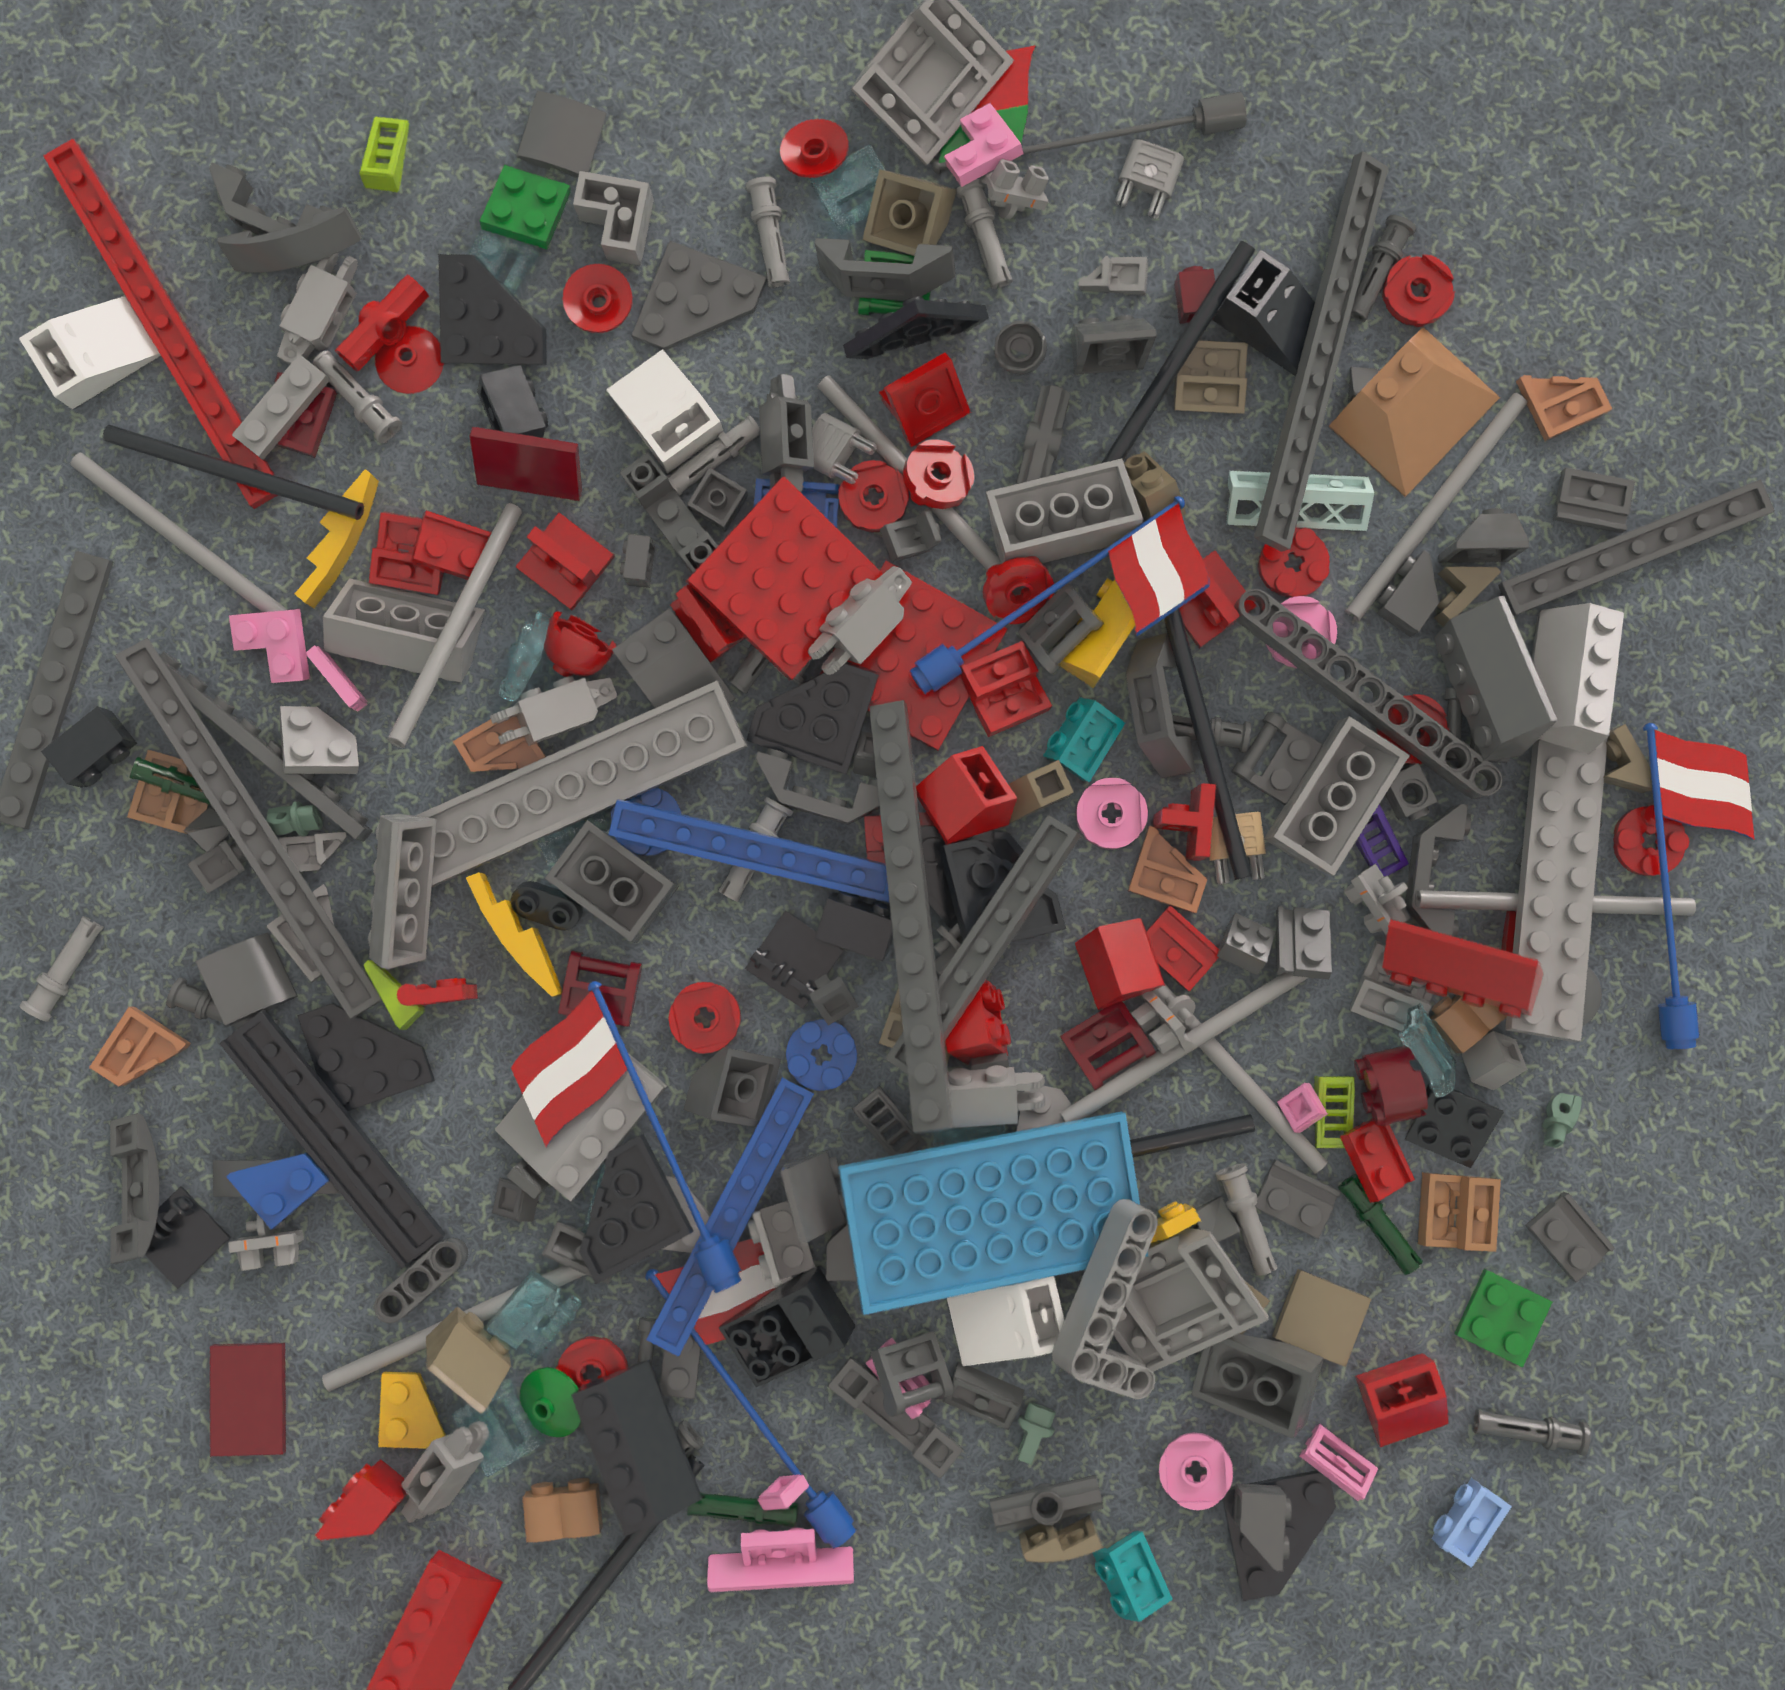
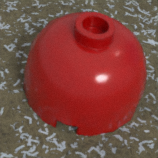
[543,611,616,677]

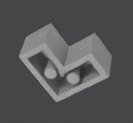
[573,171,654,266]

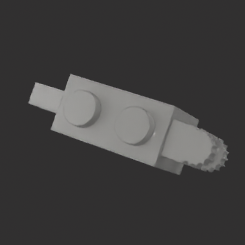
[277,253,358,365]
[808,566,912,675]
[490,676,618,746]
[947,1066,1045,1128]
[401,1421,489,1523]

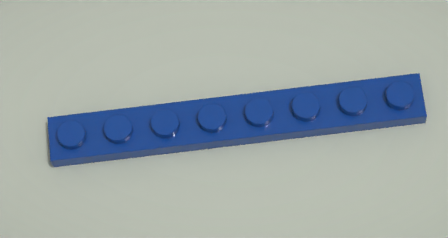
[608,799,889,902]
[646,1077,814,1357]

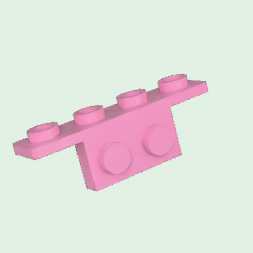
[707,1527,854,1592]

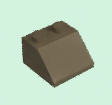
[426,1306,511,1414]

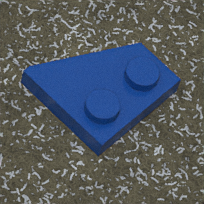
[226,1153,330,1230]

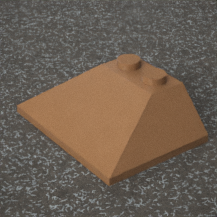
[1329,327,1500,497]

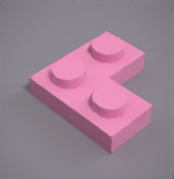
[944,103,1023,187]
[229,609,310,683]

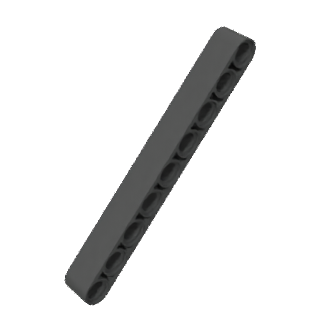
[1234,589,1502,799]

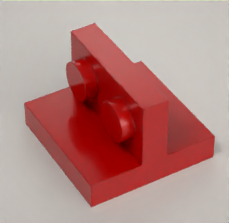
[879,352,971,447]
[516,513,615,611]
[1180,550,1257,649]
[670,584,745,663]
[1153,783,1216,861]

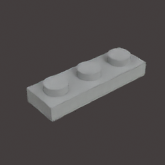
[232,354,330,460]

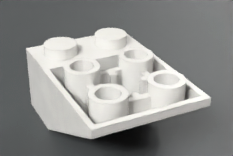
[19,296,161,409]
[606,349,724,473]
[947,1276,1065,1366]

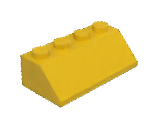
[1059,578,1135,688]

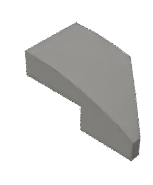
[1078,255,1148,296]
[279,832,347,872]

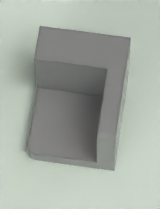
[1461,1031,1528,1090]

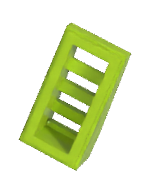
[359,117,409,192]
[363,960,425,1030]
[1314,1076,1355,1148]

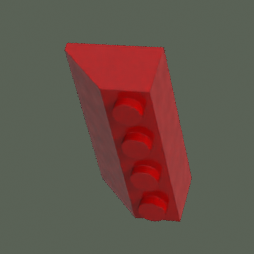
[1382,919,1544,1018]
[366,1550,503,1690]

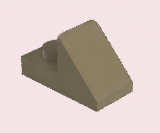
[1434,566,1501,627]
[1603,724,1652,793]

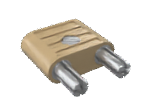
[1209,812,1266,884]

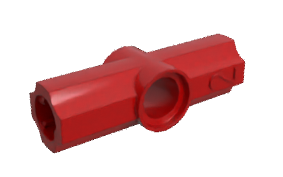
[334,274,429,372]

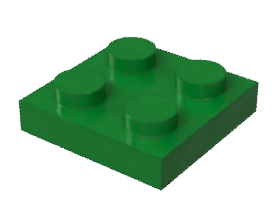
[480,165,571,250]
[1454,1269,1552,1368]

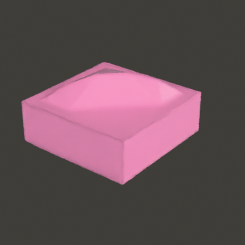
[1277,1083,1328,1133]
[758,1475,809,1510]

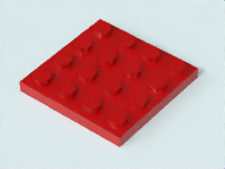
[686,476,883,680]
[820,560,1008,751]

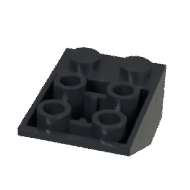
[1213,250,1315,377]
[719,1266,856,1388]

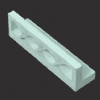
[1227,471,1374,531]

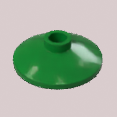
[520,1367,581,1438]

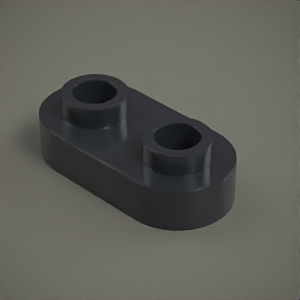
[511,881,583,931]

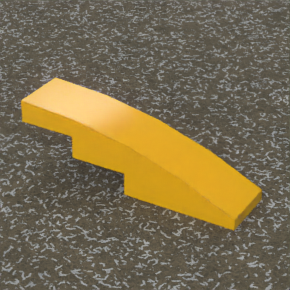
[294,469,379,609]
[466,872,563,997]

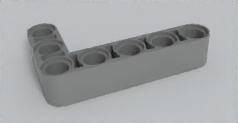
[1052,1199,1157,1399]

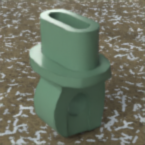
[266,801,323,837]
[1542,1093,1582,1148]
[1018,1402,1056,1465]

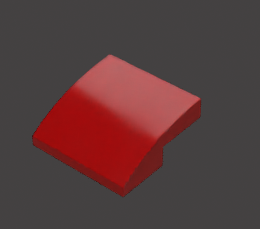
[369,512,444,595]
[961,641,1052,738]

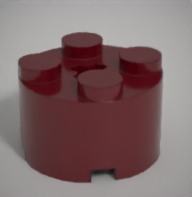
[1354,1045,1428,1126]

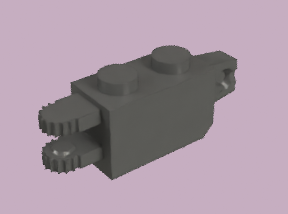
[759,374,814,492]

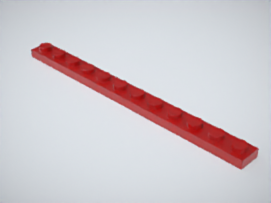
[43,139,278,509]

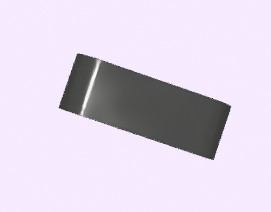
[374,1237,469,1323]

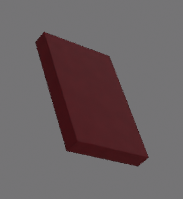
[469,427,582,501]
[210,1342,286,1457]

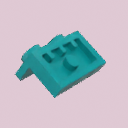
[1043,697,1125,782]
[1093,1530,1173,1622]

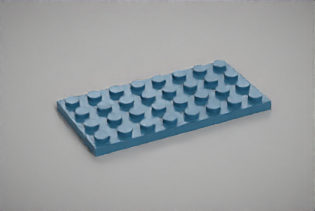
[838,1111,1148,1315]

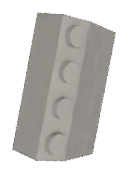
[495,1053,668,1201]

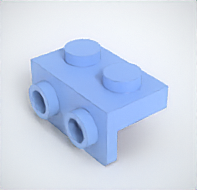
[1431,1478,1512,1568]

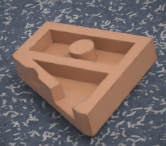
[1516,375,1612,441]
[453,716,546,772]
[1127,826,1207,914]
[89,1007,191,1087]

